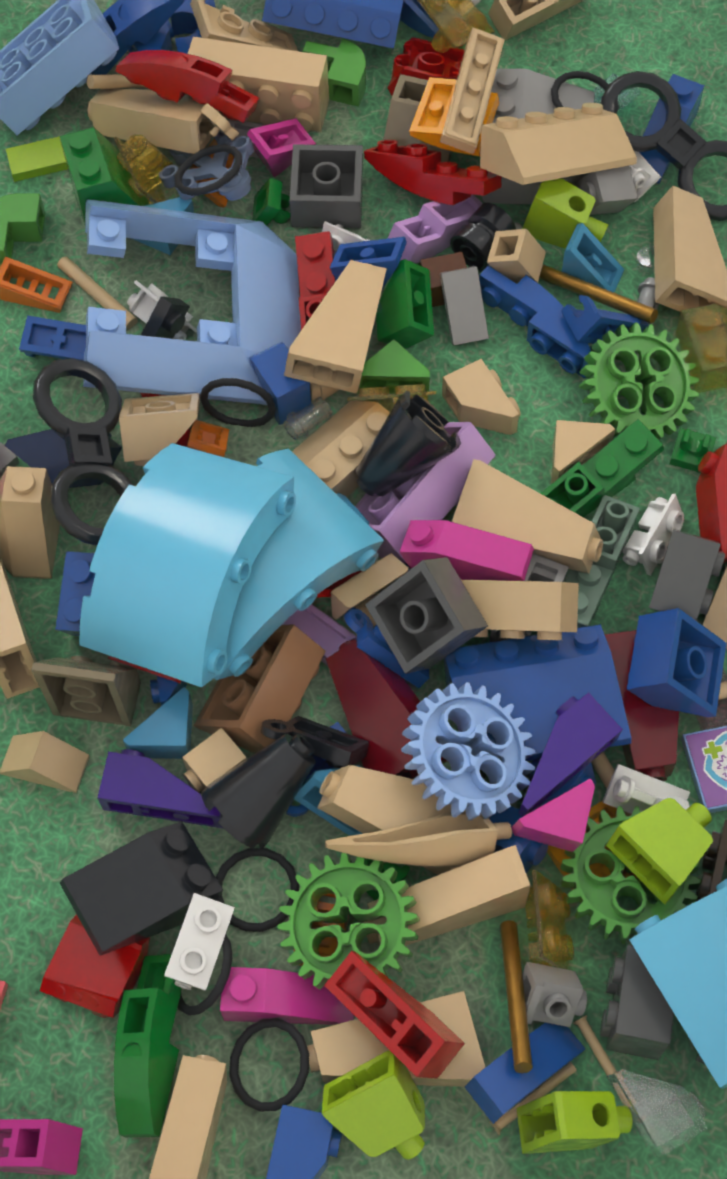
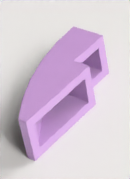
[388,194,483,264]

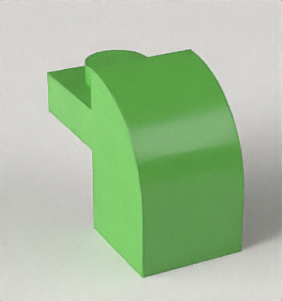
[302,38,366,107]
[0,193,46,267]

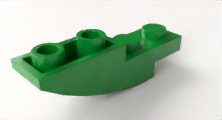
[540,419,664,517]
[114,954,182,1138]

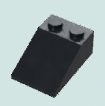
[60,821,224,956]

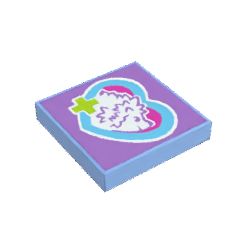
[681,726,727,813]

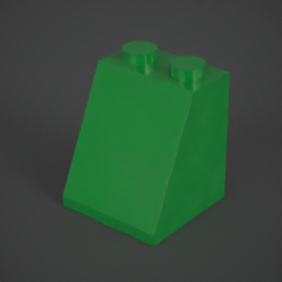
[59,127,151,225]

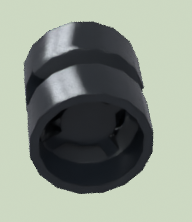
[450,202,516,271]

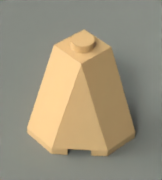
[0,466,60,579]

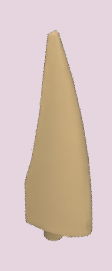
[325,812,512,867]

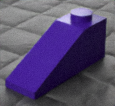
[518,692,623,817]
[97,749,223,828]

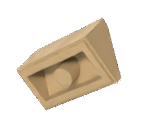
[331,553,408,620]

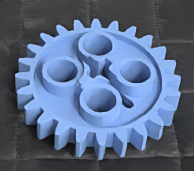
[401,682,535,820]

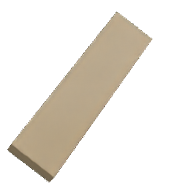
[440,27,505,154]

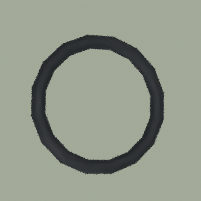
[551,71,619,114]
[175,144,242,196]
[200,378,276,427]
[216,848,299,932]
[177,934,233,1016]
[229,1018,309,1112]

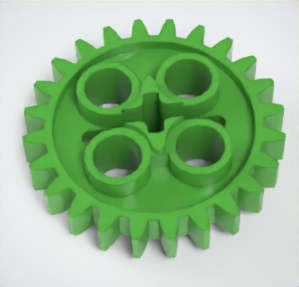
[579,322,699,440]
[560,806,701,944]
[278,853,420,990]

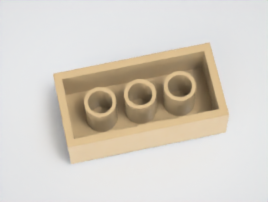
[188,37,329,132]

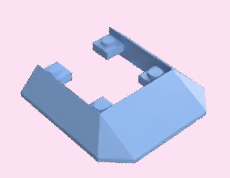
[83,199,301,405]

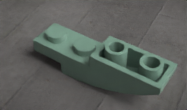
[565,495,640,628]

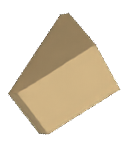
[551,420,615,484]
[0,731,90,793]

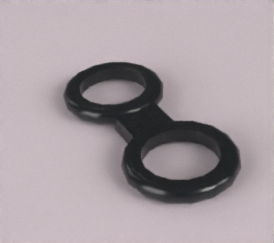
[601,71,727,221]
[33,358,134,545]

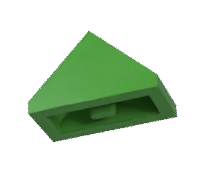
[357,339,430,396]

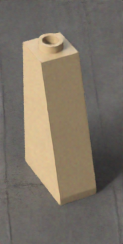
[88,89,219,154]
[653,186,727,325]
[284,260,386,394]
[452,459,603,574]
[0,556,39,699]
[318,765,465,875]
[363,845,530,947]
[307,991,486,1087]
[149,1055,227,1179]

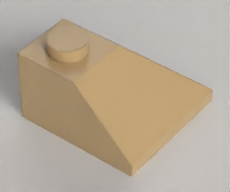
[119,393,200,466]

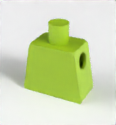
[522,178,608,249]
[606,798,713,905]
[322,1050,425,1160]
[516,1091,633,1154]

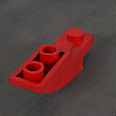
[115,50,260,123]
[364,140,502,205]
[295,231,336,330]

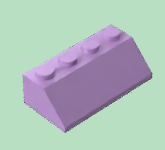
[355,422,496,564]

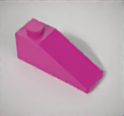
[400,520,534,581]
[220,967,354,1025]
[0,1119,83,1175]

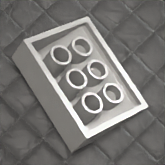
[482,69,595,204]

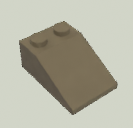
[31,656,141,726]

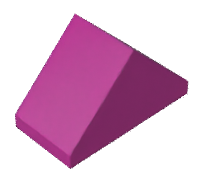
[247,118,316,178]
[511,778,595,852]

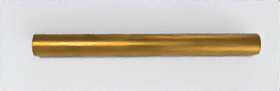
[539,264,658,323]
[500,920,533,1073]

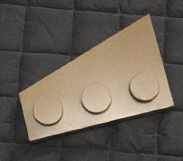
[190,0,298,51]

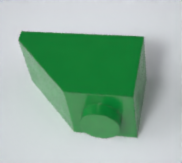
[376,259,434,349]

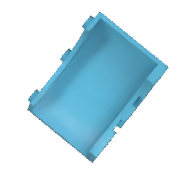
[79,443,296,687]
[215,449,385,680]
[629,879,727,1089]

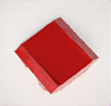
[387,37,465,96]
[40,914,150,1018]

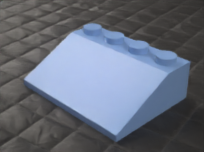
[0,0,119,136]

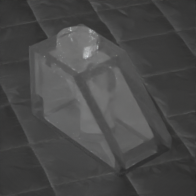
[606,1069,708,1157]

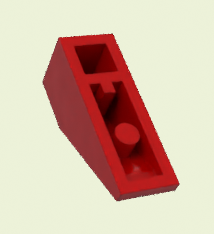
[696,443,727,563]
[324,951,465,1079]

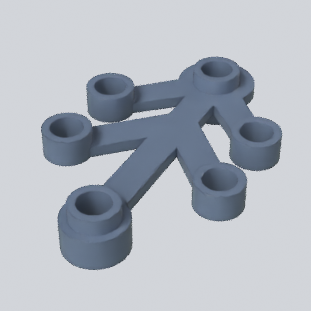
[159,131,254,201]

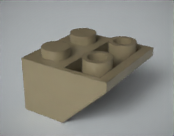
[383,74,453,162]

